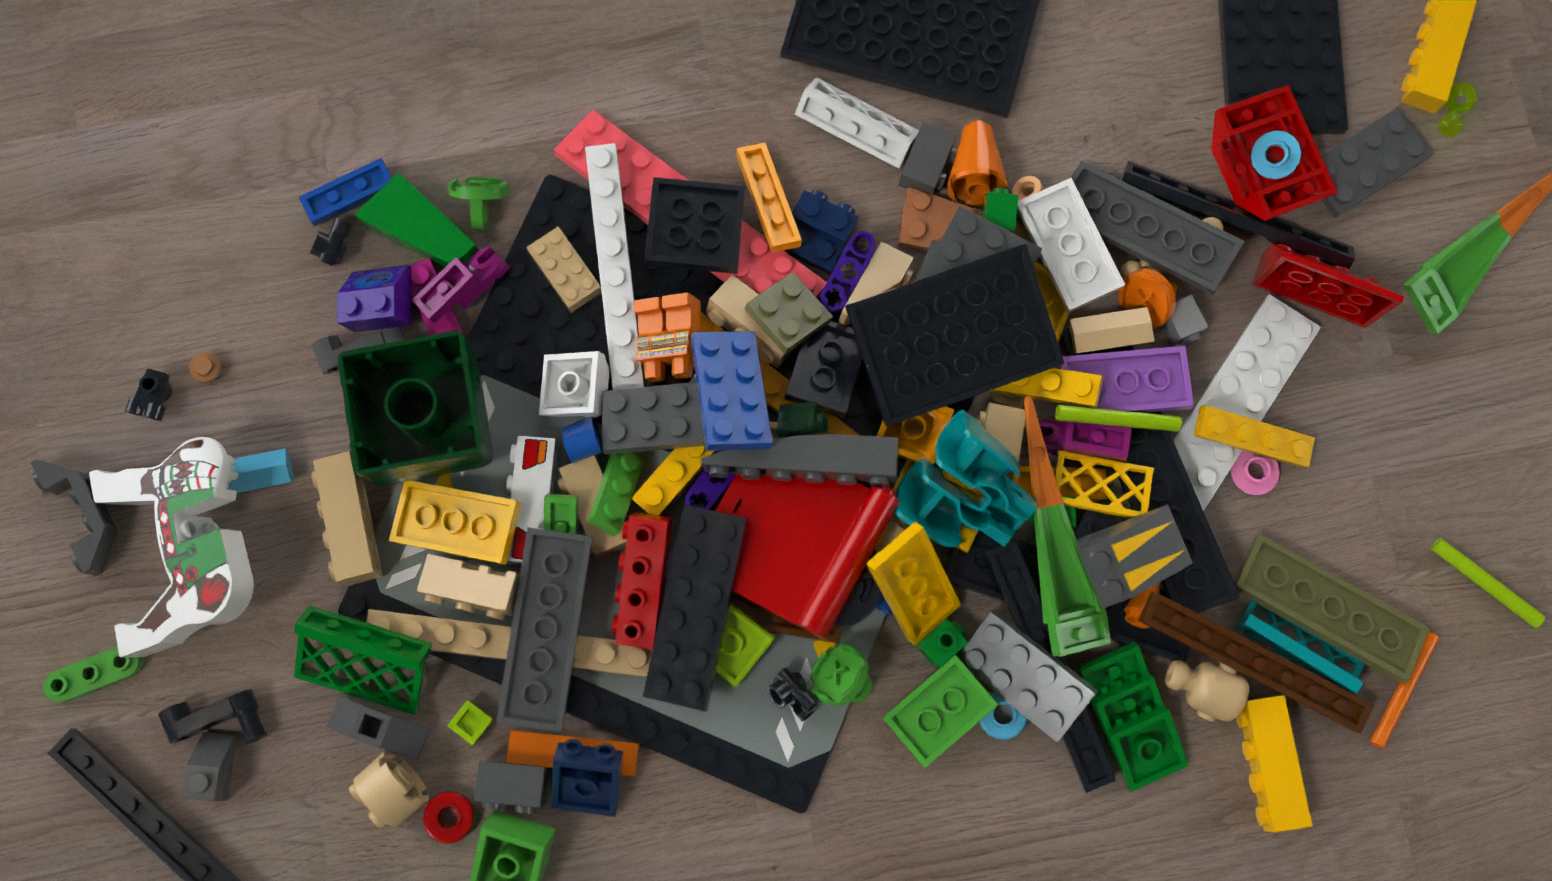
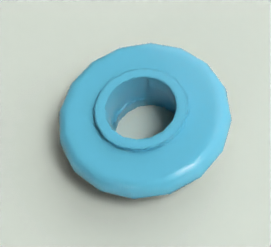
[1251,131,1301,179]
[979,691,1028,740]

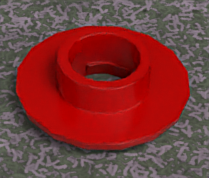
[423,791,475,844]

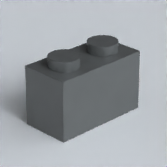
[898,123,957,195]
[474,761,549,813]

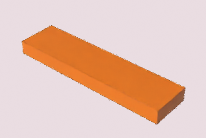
[506,730,639,776]

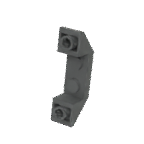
[30,459,117,576]

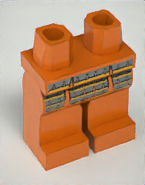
[633,292,701,382]

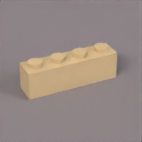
[311,451,383,587]

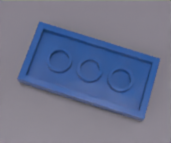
[691,331,773,451]

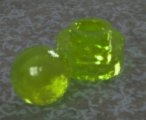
[1438,82,1477,137]

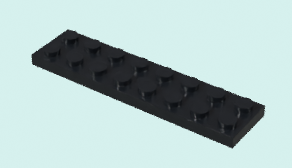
[945,530,1201,662]

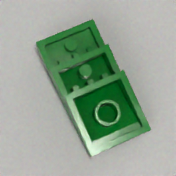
[1077,642,1189,792]

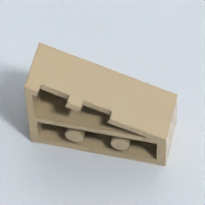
[417,554,520,621]

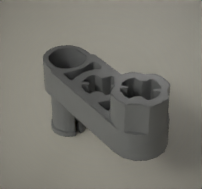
[311,326,405,374]

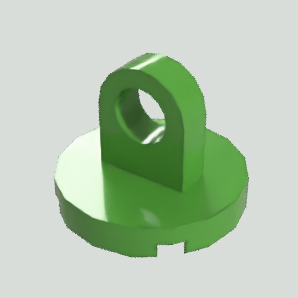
[448,177,509,230]
[810,643,872,707]

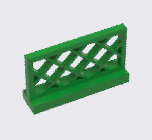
[294,605,432,715]

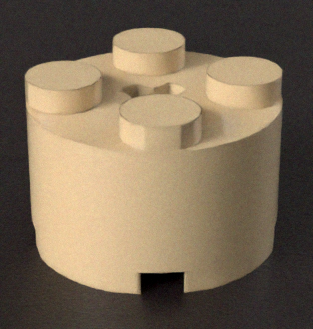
[349,750,429,828]

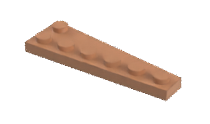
[898,187,1045,267]

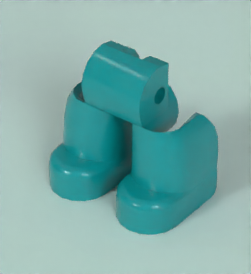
[896,410,1037,547]

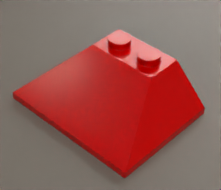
[1211,85,1338,221]

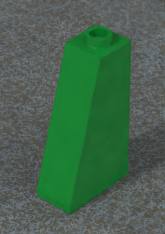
[355,172,479,268]

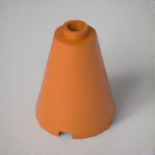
[947,120,1008,207]

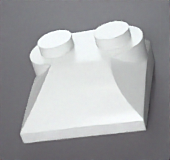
[539,351,609,419]

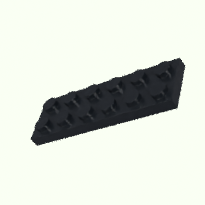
[642,505,749,712]

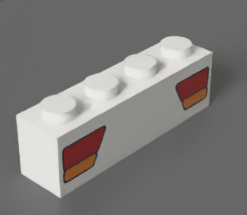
[506,435,559,566]

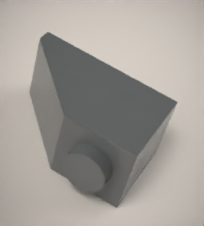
[181,732,237,801]

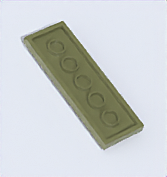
[1234,534,1430,684]

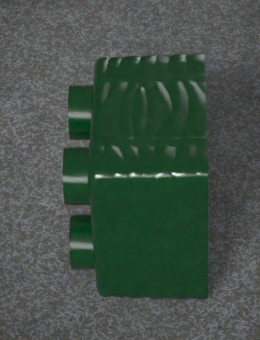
[337,331,493,486]

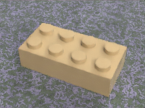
[526,226,602,313]

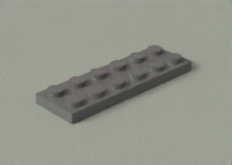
[1071,161,1245,296]
[496,527,593,732]

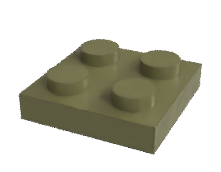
[745,272,833,354]

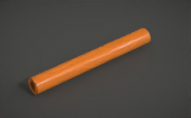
[1369,632,1440,750]

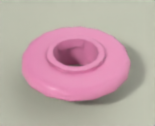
[1230,451,1280,496]

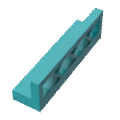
[1235,600,1365,694]

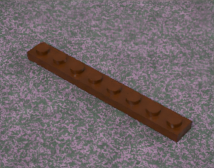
[1138,591,1374,734]

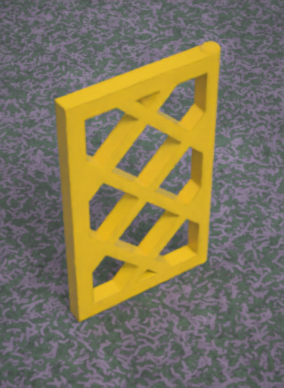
[1055,450,1154,518]

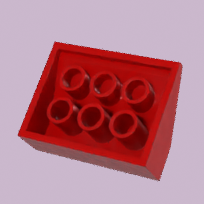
[1252,243,1404,328]

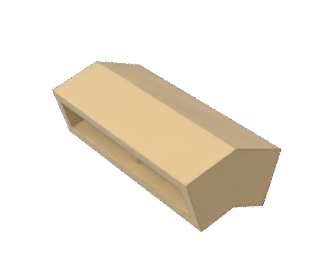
[1069,307,1154,354]

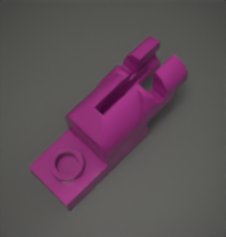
[412,245,511,324]
[1038,419,1132,461]

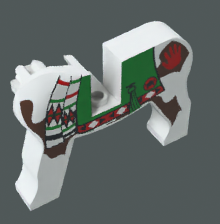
[89,437,254,657]

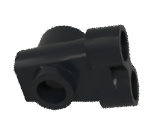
[310,218,352,266]
[125,368,172,421]
[767,667,819,722]

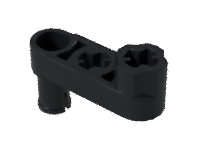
[158,689,267,744]

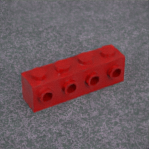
[611,512,673,649]

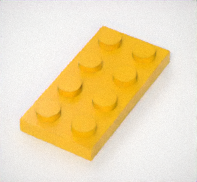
[389,481,522,565]
[866,521,961,646]

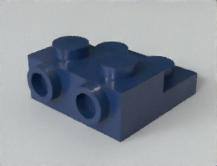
[784,189,858,275]
[551,739,623,817]

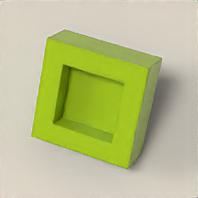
[447,700,495,746]

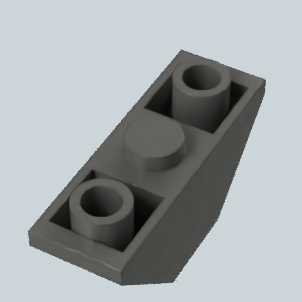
[327,695,430,759]

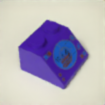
[337,265,411,332]

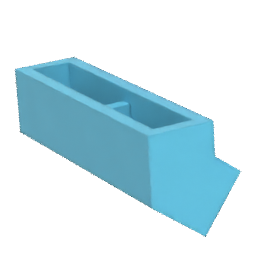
[229,448,294,493]

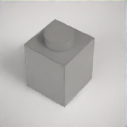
[1163,294,1208,347]

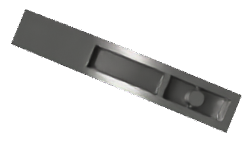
[701,434,899,487]

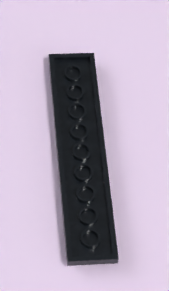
[1060,329,1240,613]

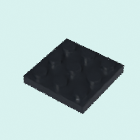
[644,177,745,274]

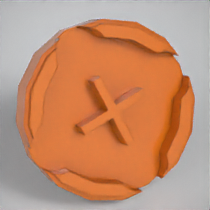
[1118,268,1178,329]

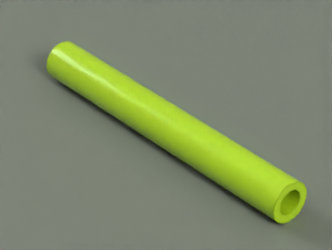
[1055,405,1182,432]
[1431,538,1546,628]

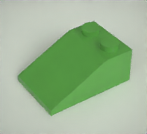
[470,810,556,881]

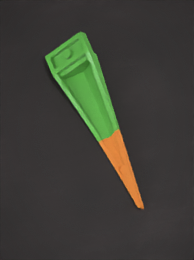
[1403,172,1552,334]
[1024,396,1111,657]

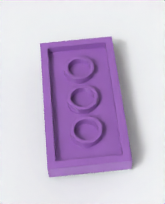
[1060,346,1194,413]

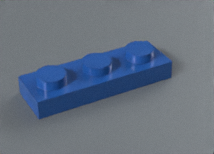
[299,158,392,226]

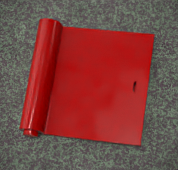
[715,474,900,639]

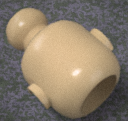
[1165,660,1249,722]

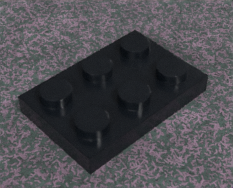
[784,321,862,419]

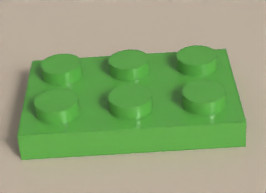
[883,655,999,768]

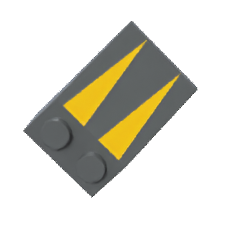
[1077,504,1193,608]

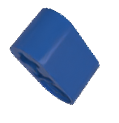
[562,417,603,463]

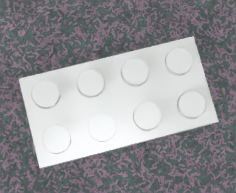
[1017,178,1125,313]

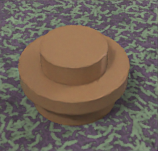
[189,352,222,383]

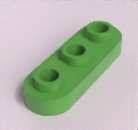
[43,647,143,703]

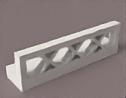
[795,77,919,168]

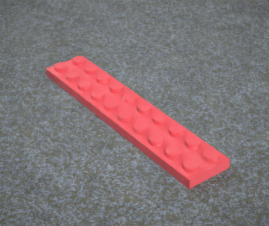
[554,110,827,299]

